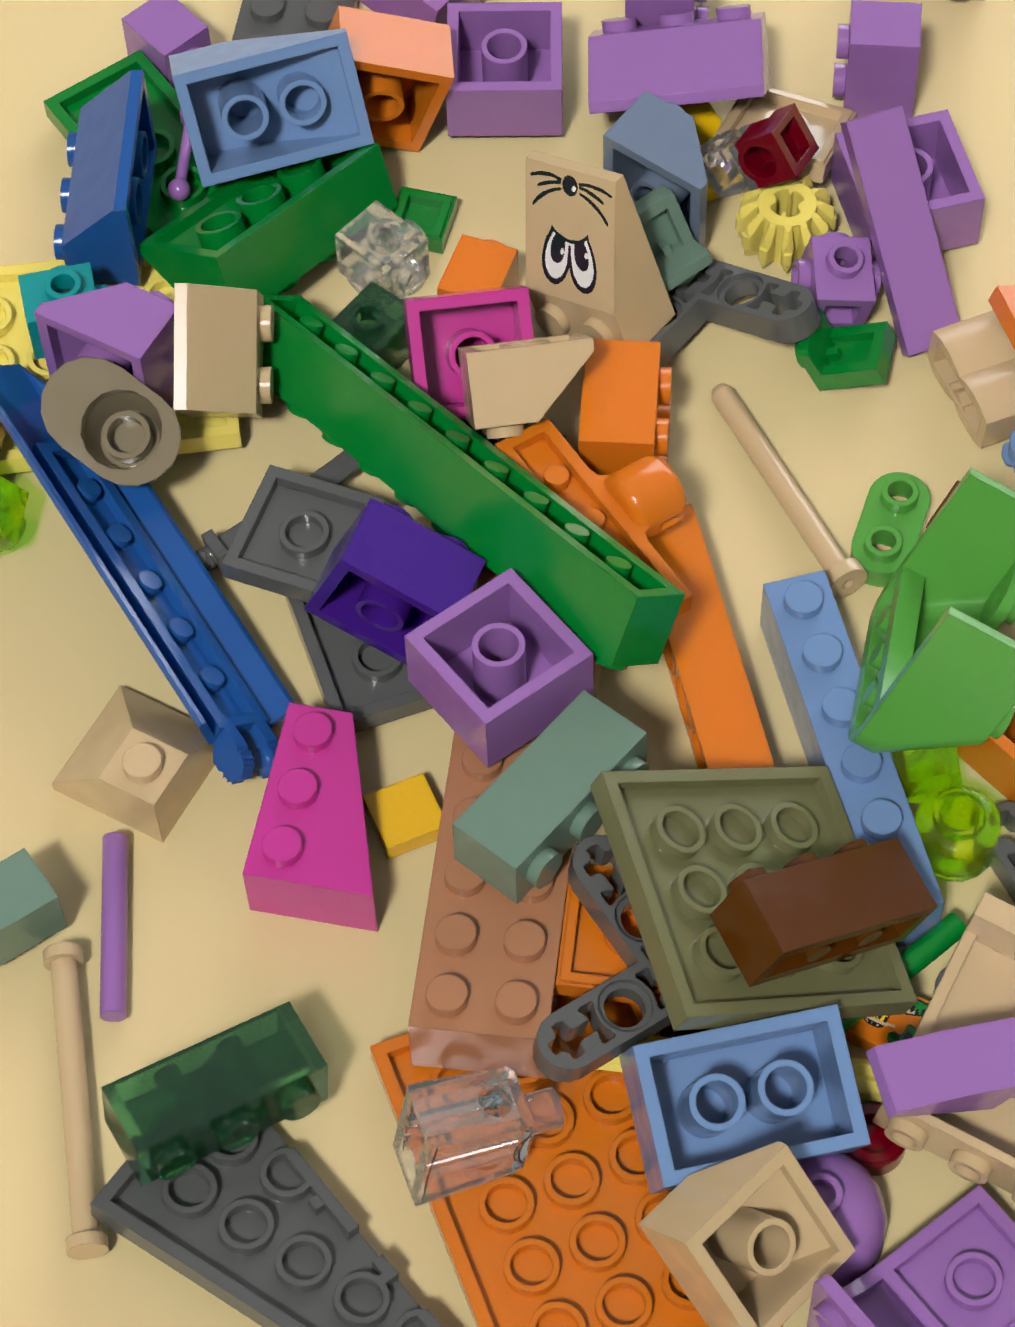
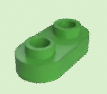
[850,472,930,587]

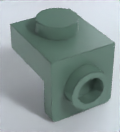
[634,184,713,292]

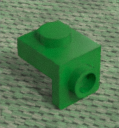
[795,308,896,391]

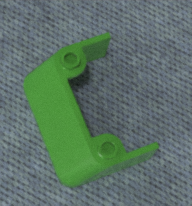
[848,467,1015,753]

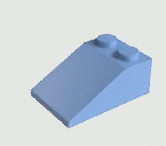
[169,28,374,187]

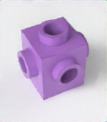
[791,232,881,328]

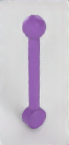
[167,109,192,201]

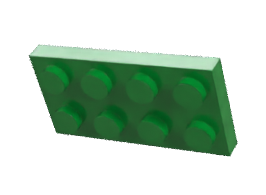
[43,50,229,238]

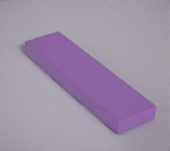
[840,105,959,357]

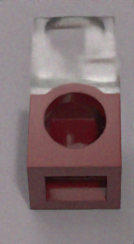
[700,103,819,198]

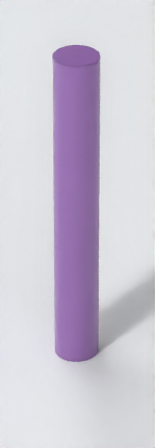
[100,832,129,1022]

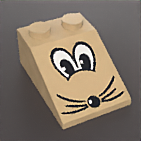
[526,150,675,342]

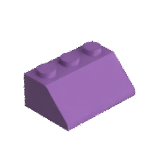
[588,4,771,114]

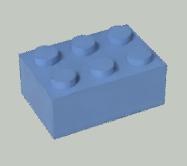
[619,1004,871,1195]

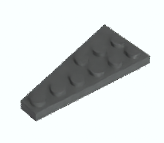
[90,1053,442,1327]

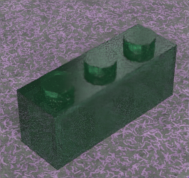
[101,1001,328,1187]

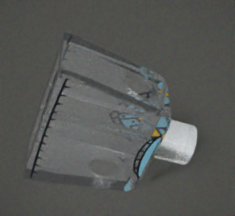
[393,1066,564,1206]

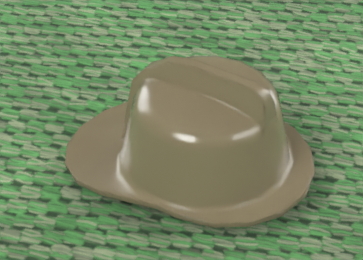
[41,357,182,486]

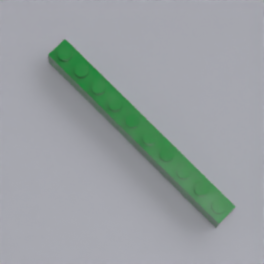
[262,294,685,670]

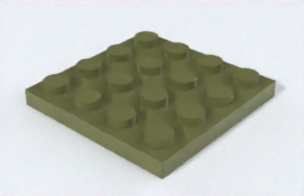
[590,766,918,1031]

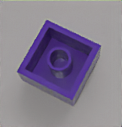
[304,497,486,665]

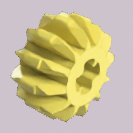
[735,175,837,273]

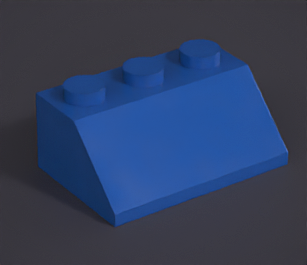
[54,70,157,285]

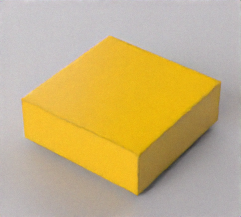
[363,773,442,859]

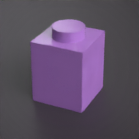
[121,0,211,90]

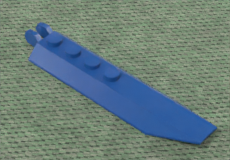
[0,364,295,784]

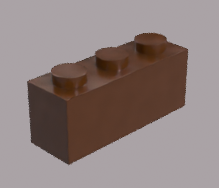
[710,837,938,987]

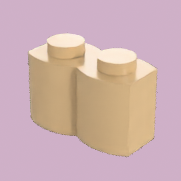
[927,310,1015,448]

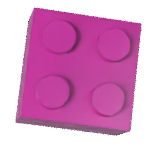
[402,285,534,419]

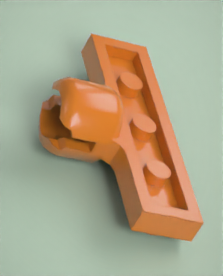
[495,418,693,617]

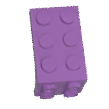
[807,1185,1015,1327]

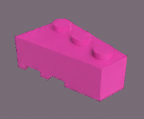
[242,702,378,932]

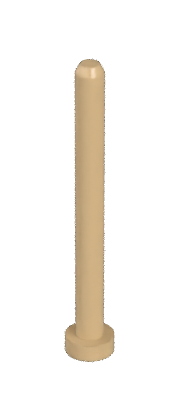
[712,383,867,599]

